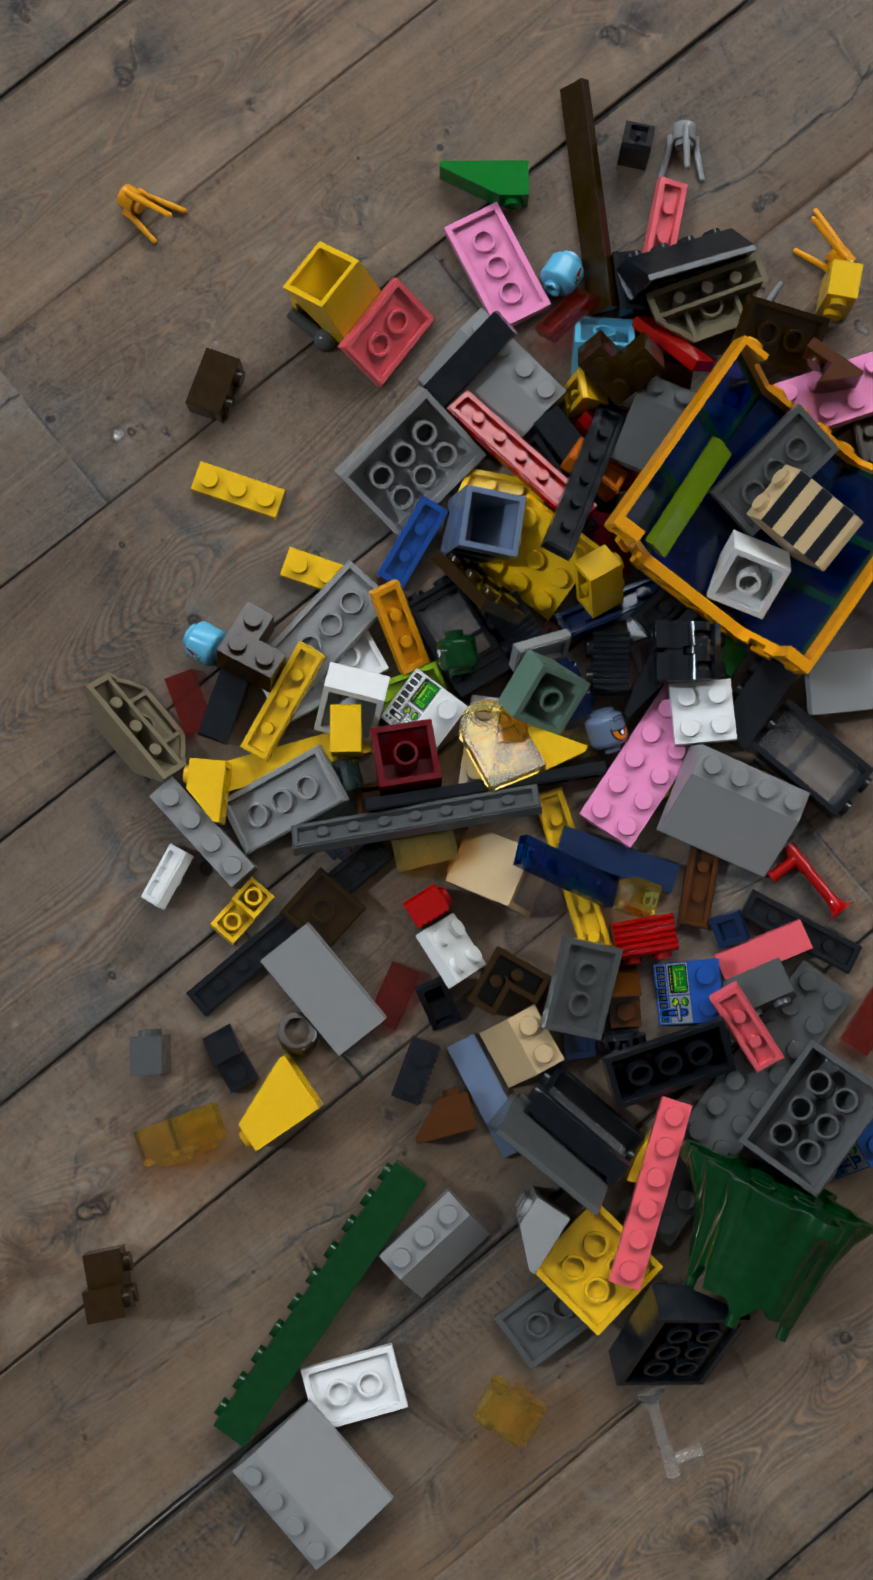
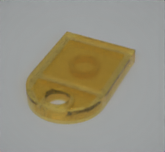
[459,699,546,792]

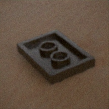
[732,294,830,375]
[431,550,525,626]

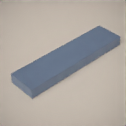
[447,1033,518,1158]

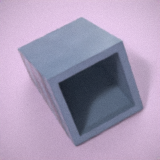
[440,484,526,563]

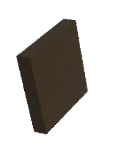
[279,867,366,948]

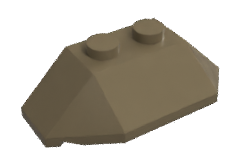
[645,253,769,344]
[84,672,186,782]

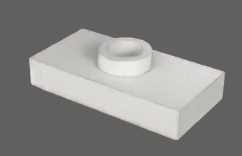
[141,843,194,910]

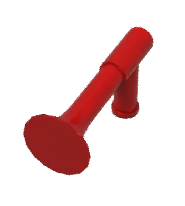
[767,842,854,921]

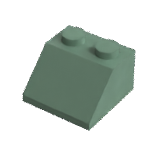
[498,649,591,735]

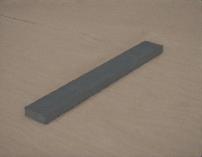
[291,784,542,856]

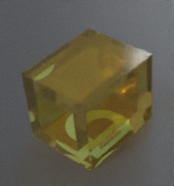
[612,876,662,918]

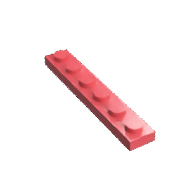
[608,1096,693,1291]

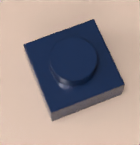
[709,908,750,949]
[561,1032,597,1060]

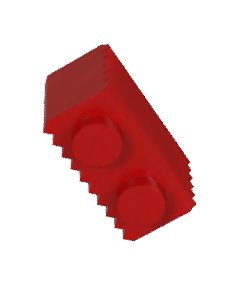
[403,883,453,930]
[610,913,679,965]

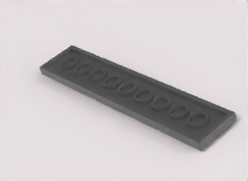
[619,960,853,1246]

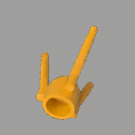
[116,183,187,244]
[793,208,857,272]

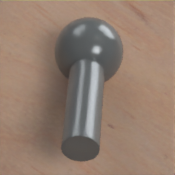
[286,308,337,352]

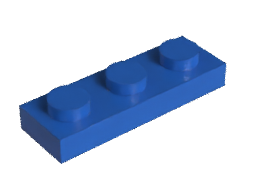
[376,495,449,590]

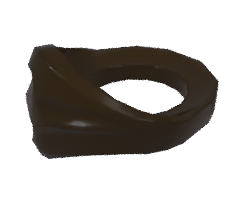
[278,1012,319,1058]

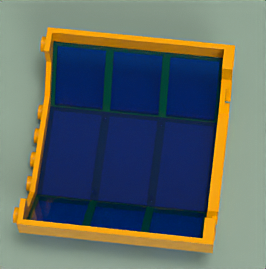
[604,335,873,675]

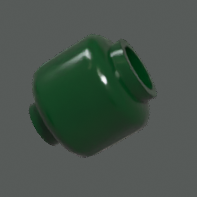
[436,629,479,676]

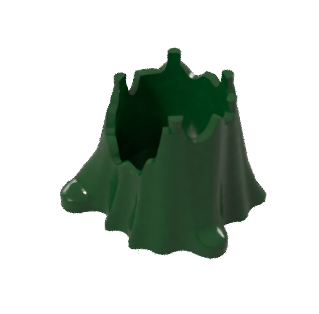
[679,1139,873,1342]

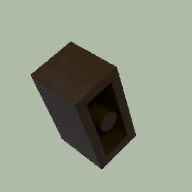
[185,347,245,423]

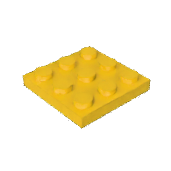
[479,493,600,621]
[535,1206,663,1336]

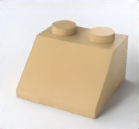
[479,1004,565,1088]

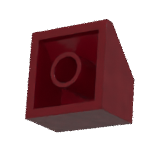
[370,719,442,796]

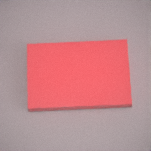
[337,277,435,387]

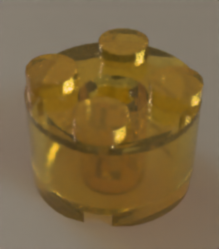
[472,1374,549,1448]

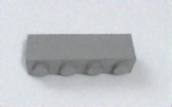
[149,776,258,889]

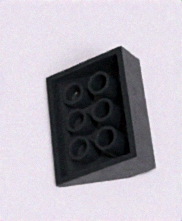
[608,1282,751,1386]

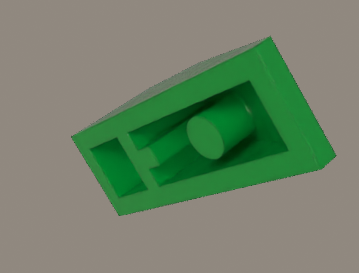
[440,160,529,210]

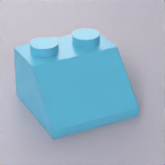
[571,315,635,375]

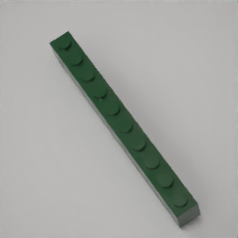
[213,1159,427,1448]

